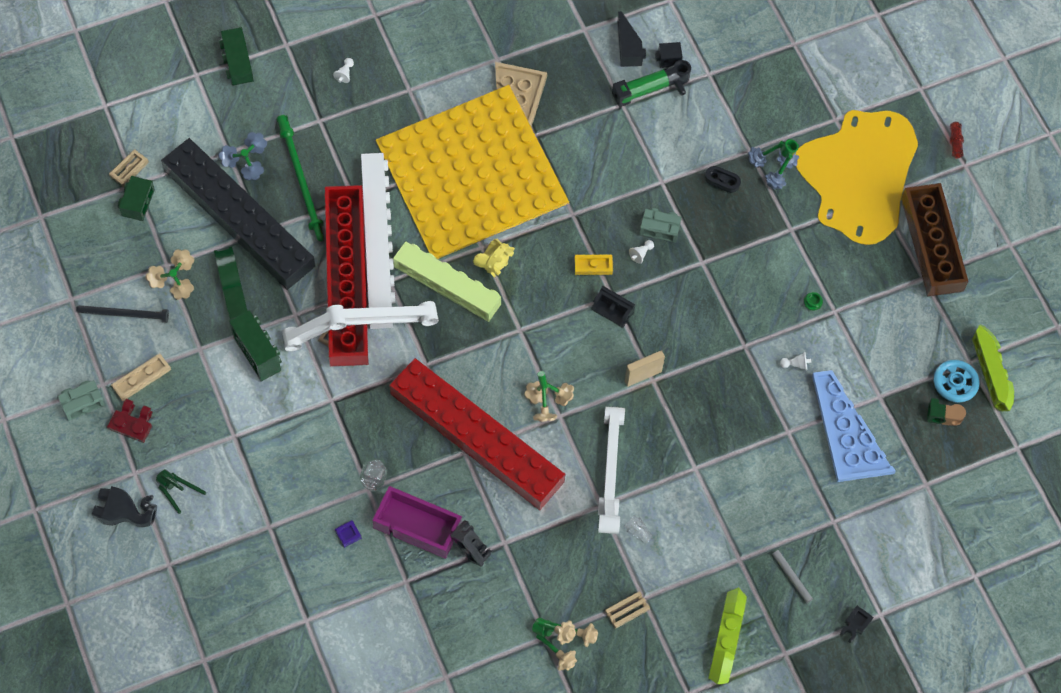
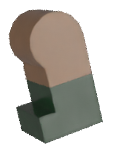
[927,398,966,426]

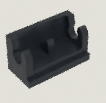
[591,286,635,328]
[450,520,492,567]

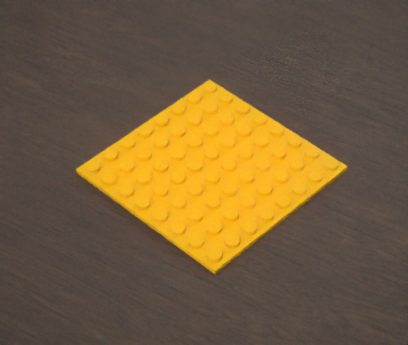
[376,85,569,259]

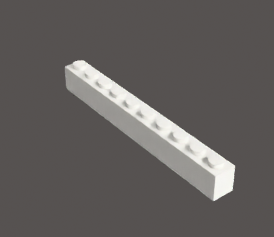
[361,153,395,329]

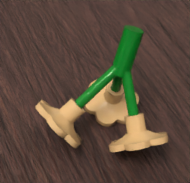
[145,249,195,300]
[524,371,574,422]

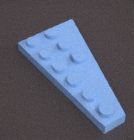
[812,370,896,482]

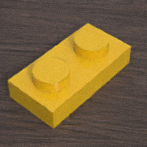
[574,255,613,275]

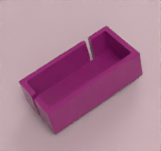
[372,486,462,559]

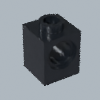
[655,42,683,68]

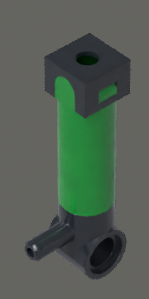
[612,60,692,107]

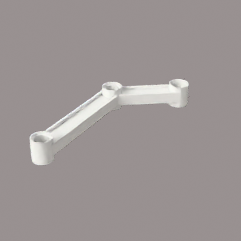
[282,301,439,351]
[598,406,625,534]

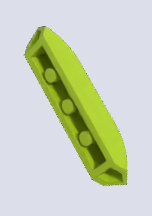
[972,324,1014,411]
[708,587,747,684]

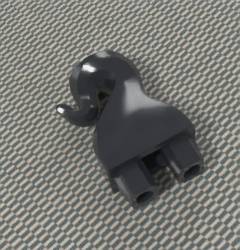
[92,486,157,527]

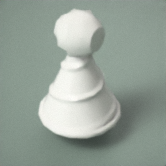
[333,58,354,83]
[629,240,654,264]
[780,352,811,371]

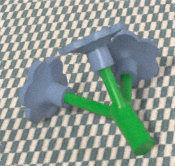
[218,132,267,180]

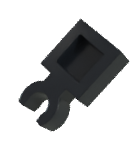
[839,605,874,643]

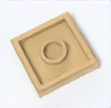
[625,351,665,387]

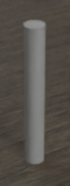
[772,550,813,603]

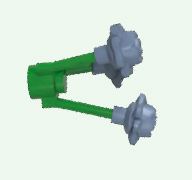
[748,139,799,189]

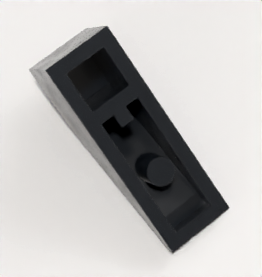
[617,11,646,67]

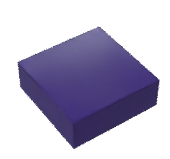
[335,520,362,548]

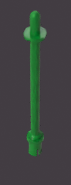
[276,115,324,242]

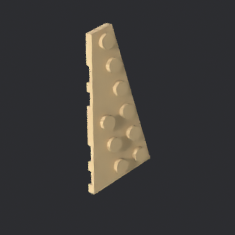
[495,62,547,127]

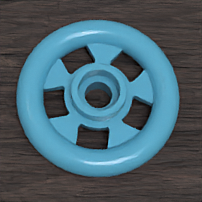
[934,360,980,402]

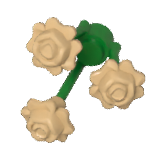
[532,617,598,671]

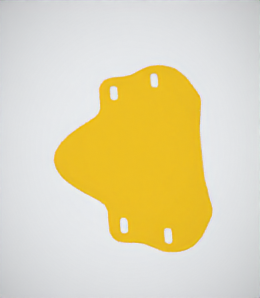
[795,110,918,245]

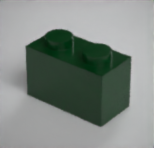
[118,176,155,221]

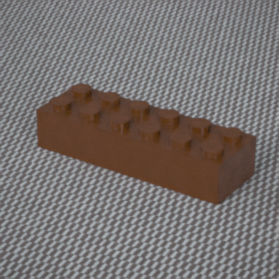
[901,183,969,297]

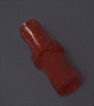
[949,122,964,159]

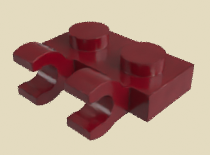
[107,399,153,443]

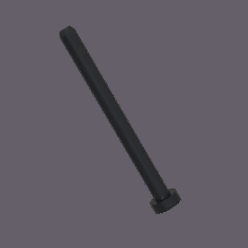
[76,305,169,323]

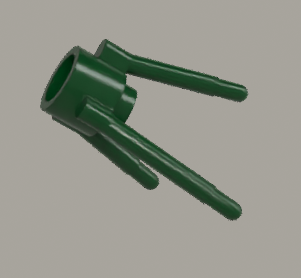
[156,469,206,514]

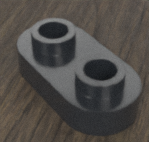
[705,166,741,193]

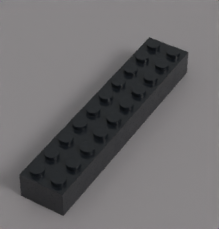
[161,138,315,290]

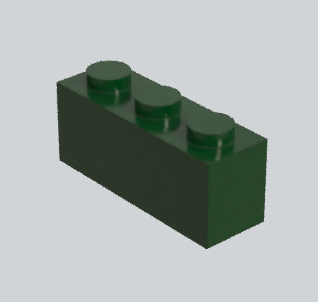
[219,27,254,86]

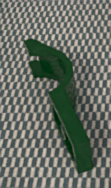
[214,247,247,320]

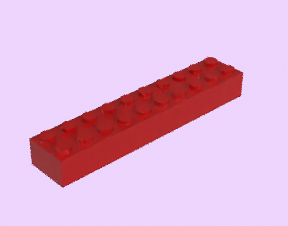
[325,185,369,367]
[390,358,566,510]

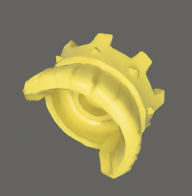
[473,238,515,278]

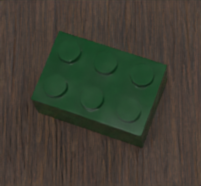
[229,310,282,382]

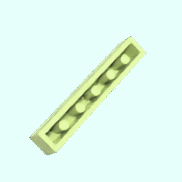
[393,242,501,322]

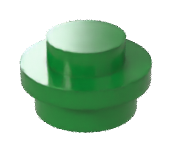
[804,292,823,311]

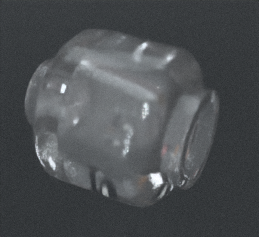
[360,460,388,490]

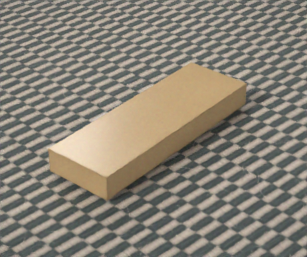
[111,353,171,402]

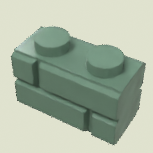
[640,208,682,243]
[58,380,105,421]

